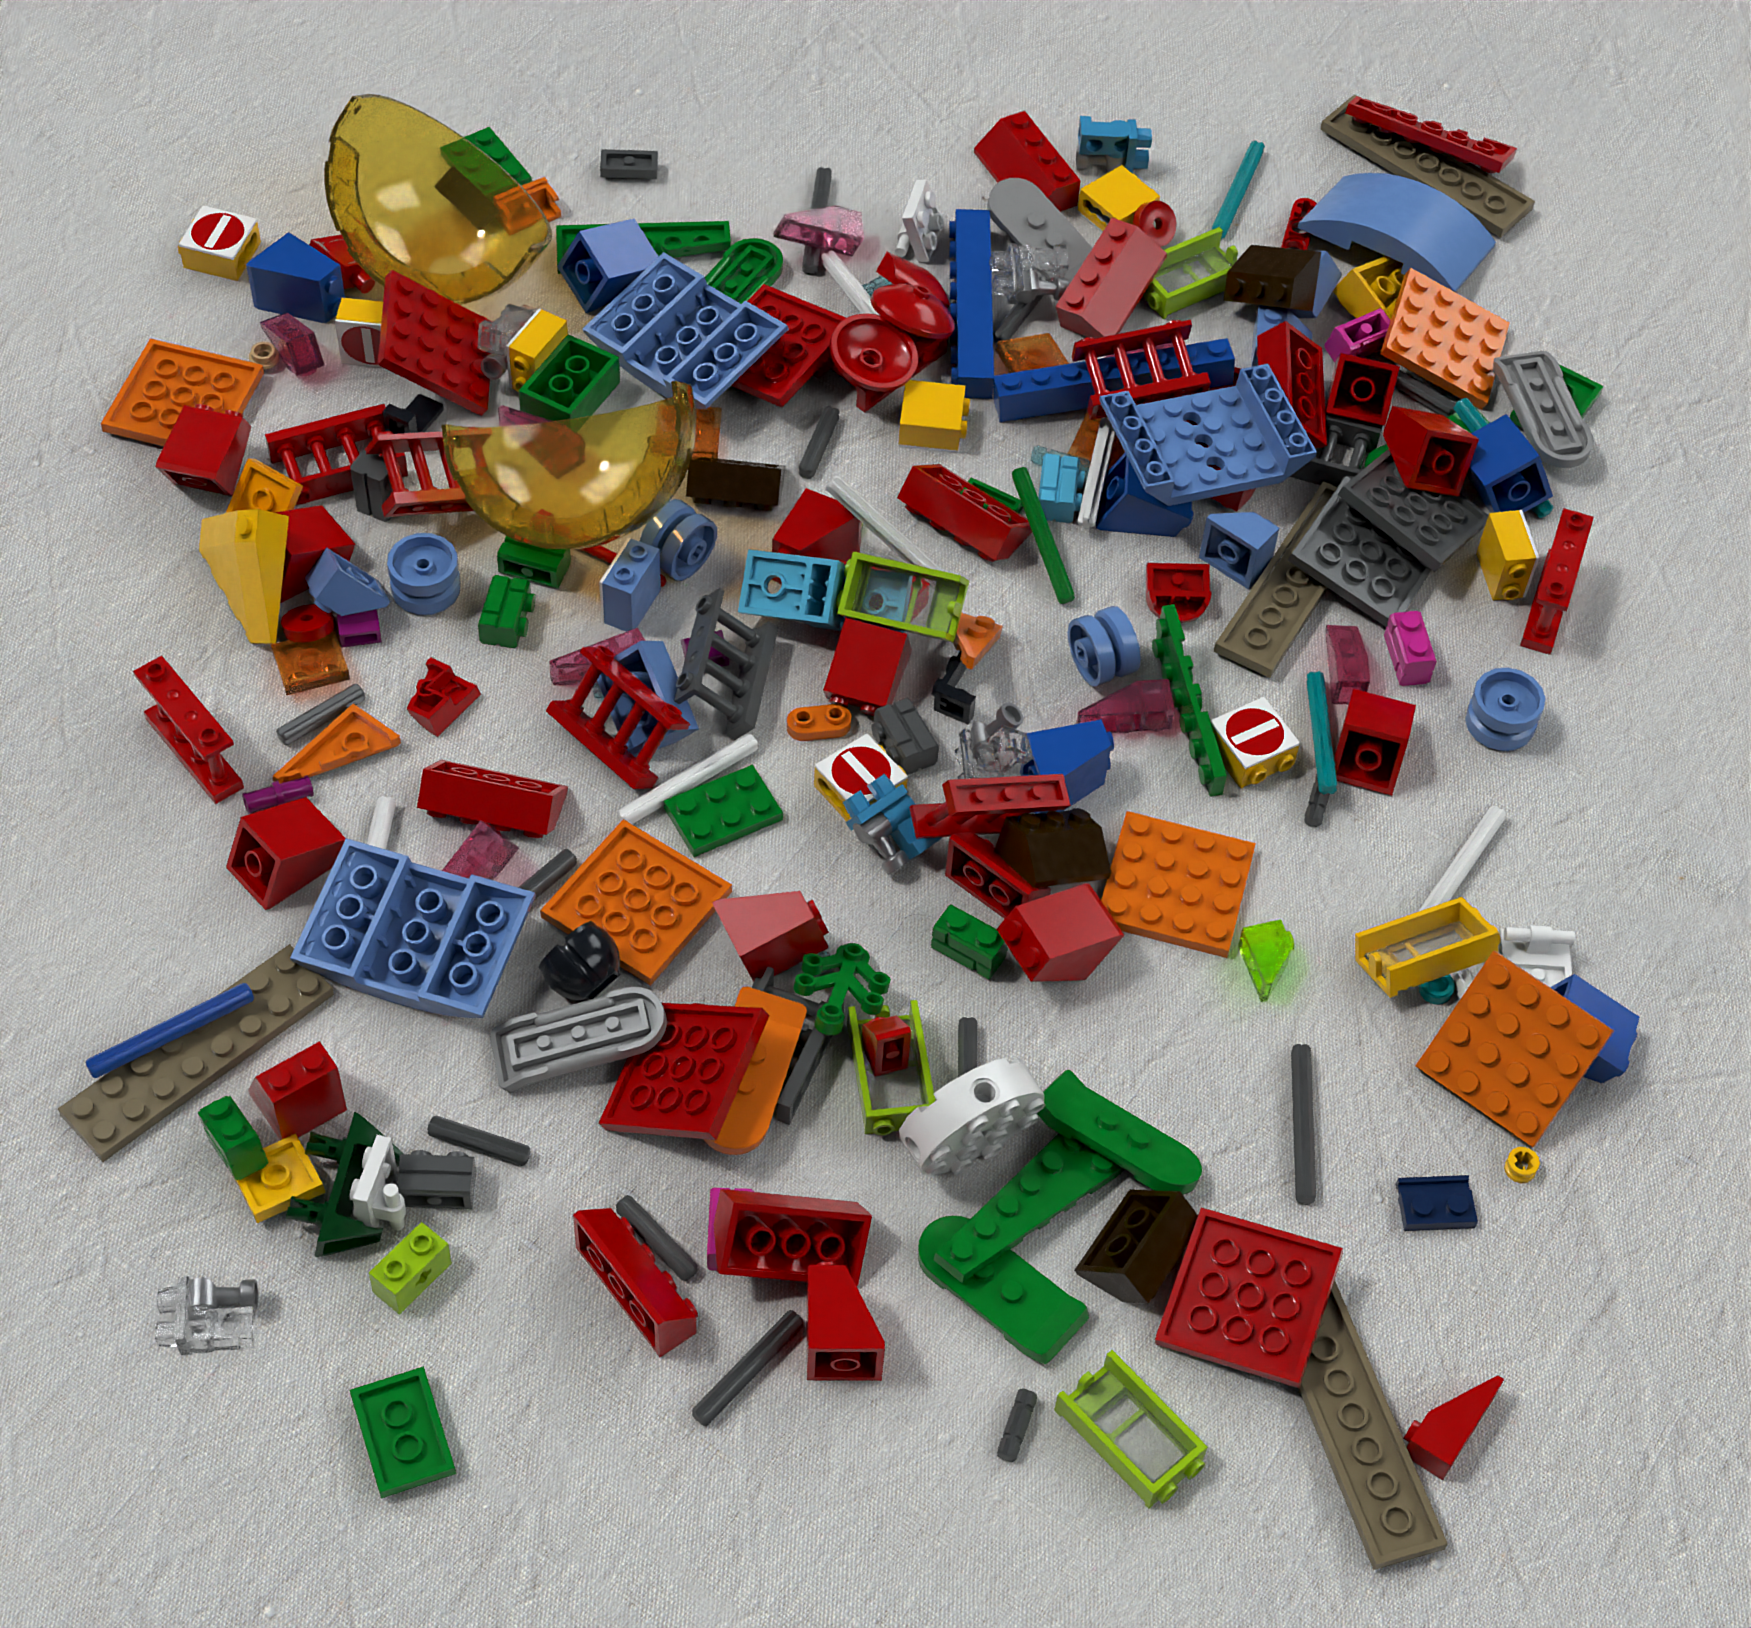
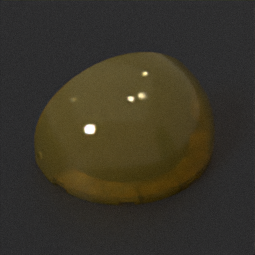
[324,94,552,305]
[441,381,696,550]

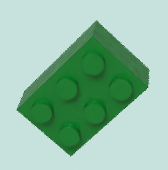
[519,334,620,439]

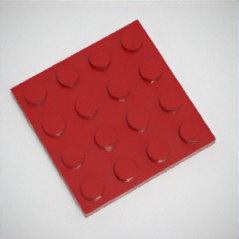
[378,270,493,416]
[731,284,846,408]
[598,1003,770,1140]
[1155,1207,1343,1388]

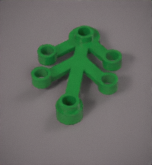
[793,943,891,1035]

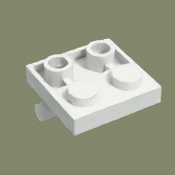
[895,179,944,263]
[1498,925,1575,987]
[350,1135,406,1231]

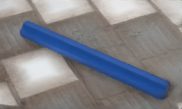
[85,983,254,1078]

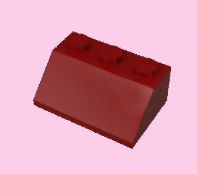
[945,832,1051,919]

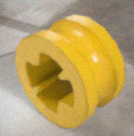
[1504,1147,1540,1183]

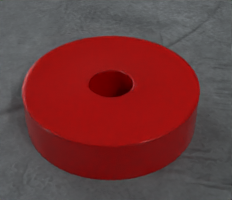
[1133,201,1177,247]
[281,604,335,643]

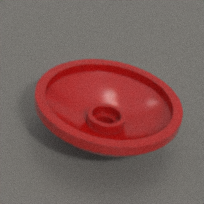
[870,284,955,339]
[830,313,918,391]

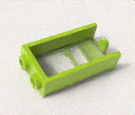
[1143,227,1238,319]
[836,551,969,643]
[847,1000,935,1135]
[1054,1350,1208,1509]

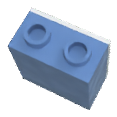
[599,538,661,634]

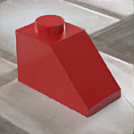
[861,1015,911,1077]

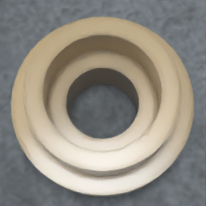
[249,342,279,370]

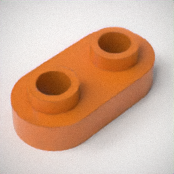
[787,704,852,741]

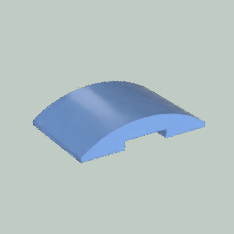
[1297,173,1496,292]
[582,252,789,409]
[290,838,536,1018]

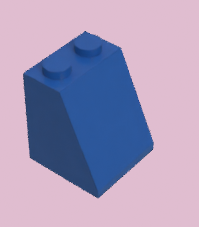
[557,218,659,313]
[246,232,345,324]
[1466,414,1553,513]
[1096,453,1194,537]
[1020,719,1114,814]
[1551,974,1640,1083]

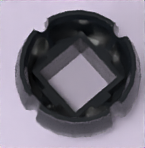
[538,921,621,1001]

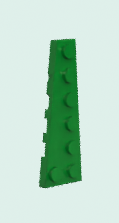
[556,221,731,274]
[1152,604,1227,797]
[934,1133,1124,1283]

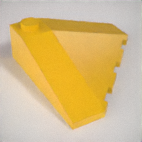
[1333,256,1404,320]
[199,509,289,644]

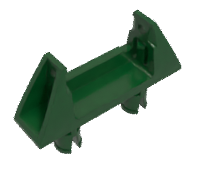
[286,1112,404,1257]

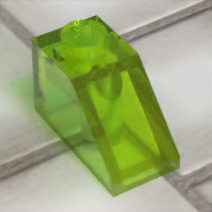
[1238,919,1295,1002]

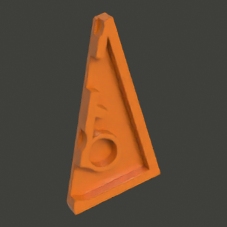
[953,613,1003,670]
[273,704,401,784]

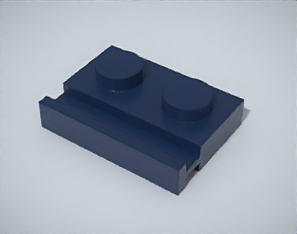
[1395,1175,1478,1231]

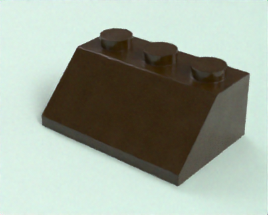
[1223,245,1321,311]
[686,456,786,511]
[994,808,1111,888]
[1074,1189,1198,1304]

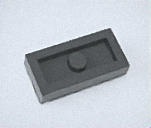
[600,149,658,179]

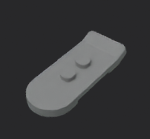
[987,178,1093,283]
[1493,351,1594,468]
[490,987,667,1093]

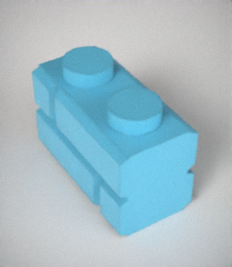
[1038,453,1085,523]

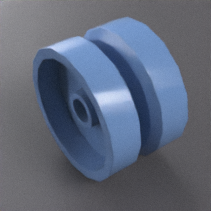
[639,499,717,581]
[387,533,461,615]
[1067,606,1141,686]
[1465,668,1546,751]

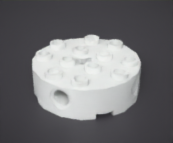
[899,1058,1045,1177]

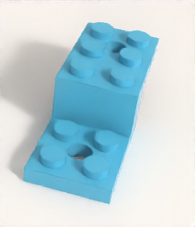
[738,549,913,633]

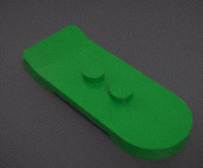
[705,238,783,304]
[1037,1070,1202,1195]
[918,1215,1090,1364]

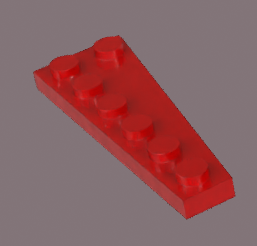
[1345,96,1517,173]

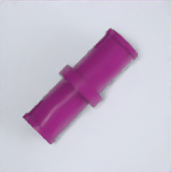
[242,775,314,814]

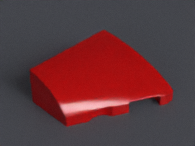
[876,251,950,309]
[407,657,481,737]

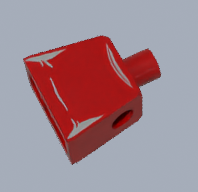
[309,232,376,294]

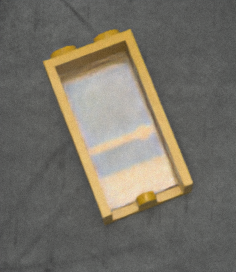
[1355,897,1501,998]

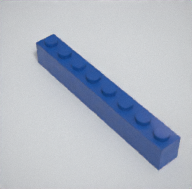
[949,209,994,399]
[993,338,1235,422]

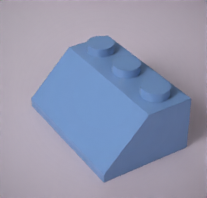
[597,641,699,757]

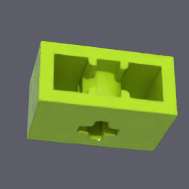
[368,1222,452,1315]

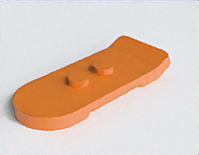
[703,986,807,1155]

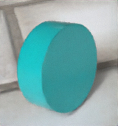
[1419,975,1455,1005]

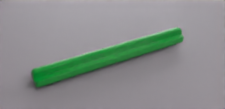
[1012,467,1075,604]

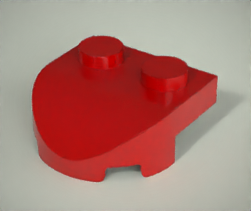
[1146,563,1212,623]

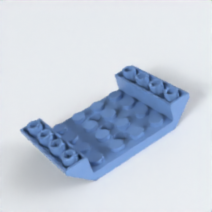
[1099,364,1317,506]

